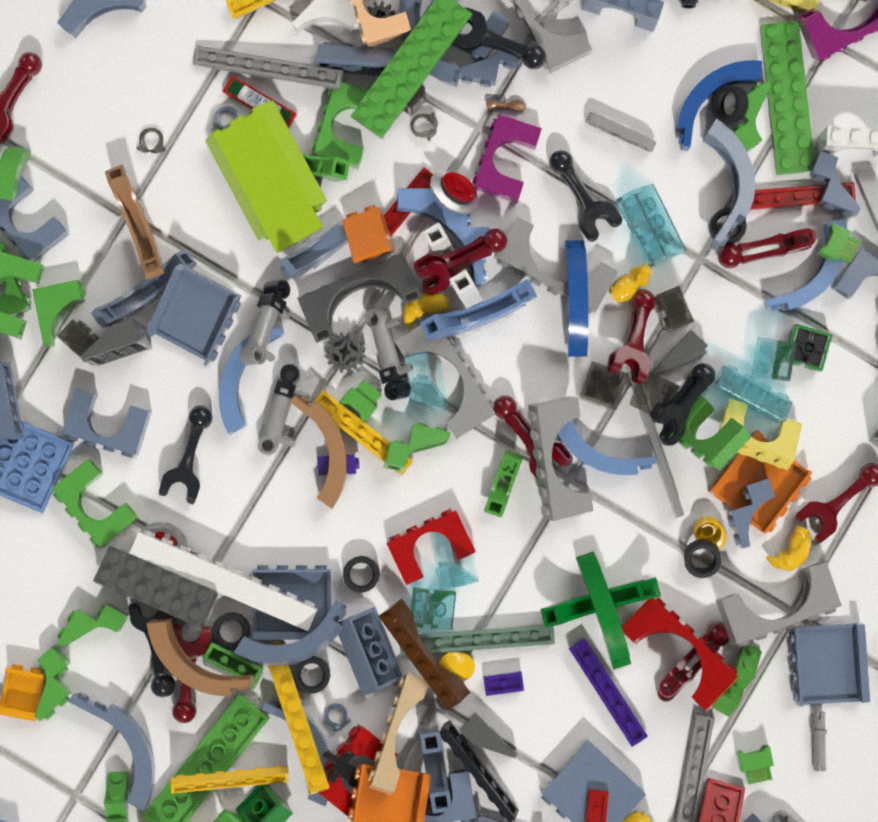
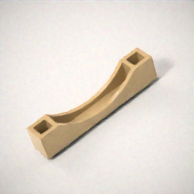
[367,673,428,795]

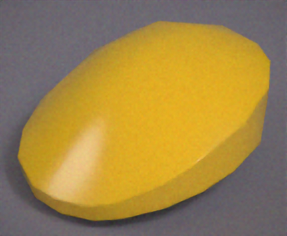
[693,516,727,549]
[439,651,475,681]

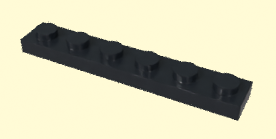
[440,720,519,822]

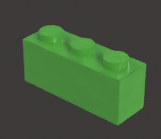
[202,643,264,690]

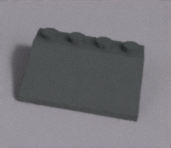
[81,317,152,366]

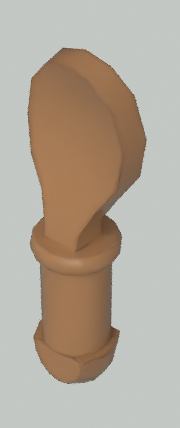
[486,100,526,111]

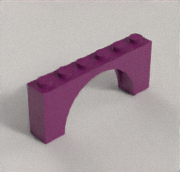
[796,3,878,61]

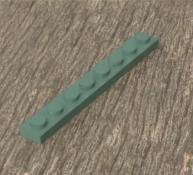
[400,625,555,655]

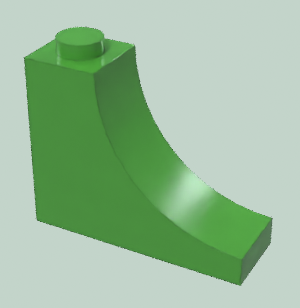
[32,280,86,347]

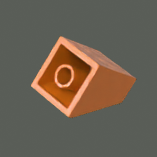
[342,205,396,264]

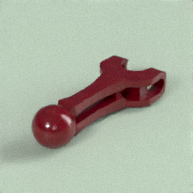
[0,52,43,144]
[414,228,508,295]
[718,228,817,269]
[606,289,656,385]
[493,395,573,481]
[795,463,878,544]
[657,622,730,702]
[172,623,211,723]

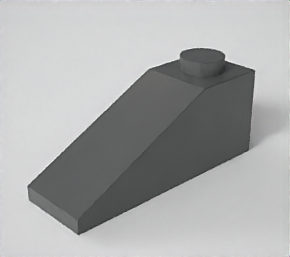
[650,330,708,376]
[459,712,517,758]

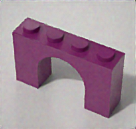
[472,114,542,203]

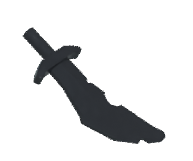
[323,750,357,788]

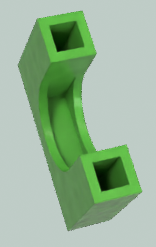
[312,82,369,169]
[0,241,31,317]
[0,251,45,339]
[670,395,752,471]
[52,459,139,548]

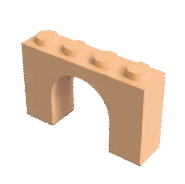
[350,0,412,47]

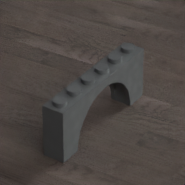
[297,253,422,343]

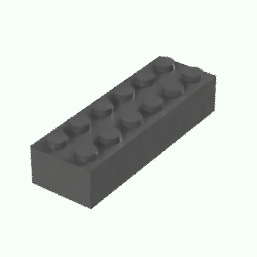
[93,545,218,629]

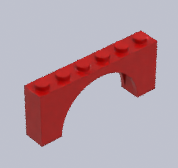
[622,597,739,712]

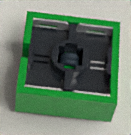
[783,324,833,372]

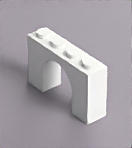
[817,126,878,158]
[422,222,483,309]

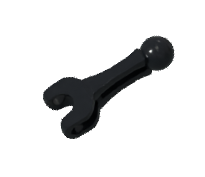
[451,7,546,70]
[549,150,622,242]
[650,363,716,446]
[159,405,213,505]
[129,603,176,698]

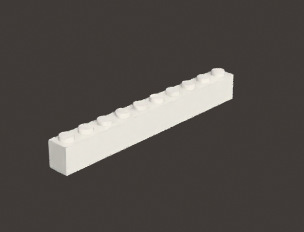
[129,530,318,631]

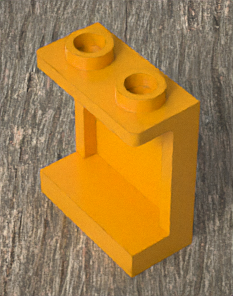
[0,664,46,721]

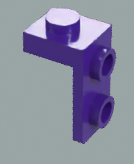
[317,453,360,476]

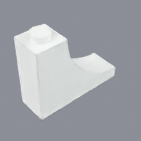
[291,0,362,34]

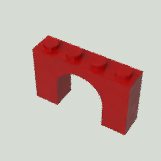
[386,508,476,585]
[318,724,398,816]

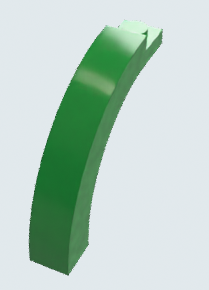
[576,551,631,670]
[540,577,661,628]

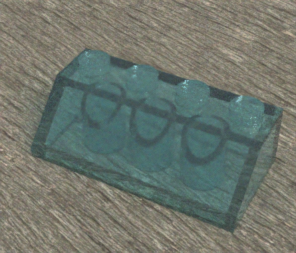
[616,183,687,268]
[711,365,793,423]

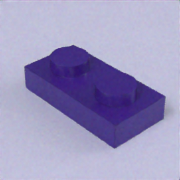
[483,671,524,696]

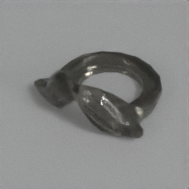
[410,112,438,141]
[136,127,166,153]

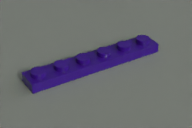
[568,638,648,747]

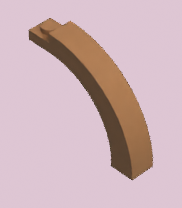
[105,164,165,280]
[290,395,348,509]
[147,618,254,696]

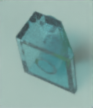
[751,337,797,381]
[409,375,448,408]
[435,560,479,591]
[411,587,457,630]

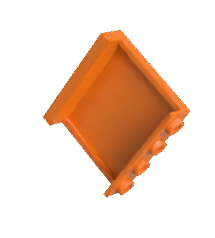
[708,430,813,534]
[348,763,431,822]

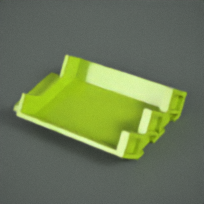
[205,101,327,253]

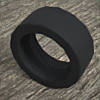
[711,85,749,122]
[709,208,747,245]
[684,539,721,578]
[343,556,380,593]
[212,612,250,650]
[293,656,331,694]

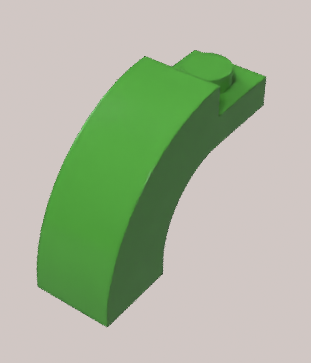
[0,147,31,201]
[484,450,523,518]

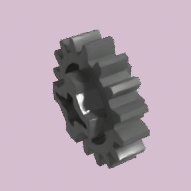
[324,332,366,373]

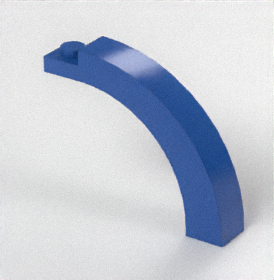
[675,60,762,151]
[565,240,588,357]

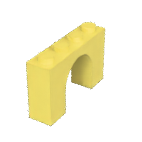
[718,398,802,470]

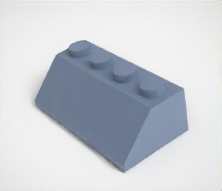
[315,42,395,76]
[337,607,403,696]

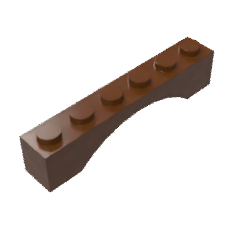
[378,598,470,710]

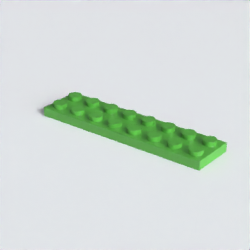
[351,0,472,139]
[760,21,815,175]
[142,693,270,822]

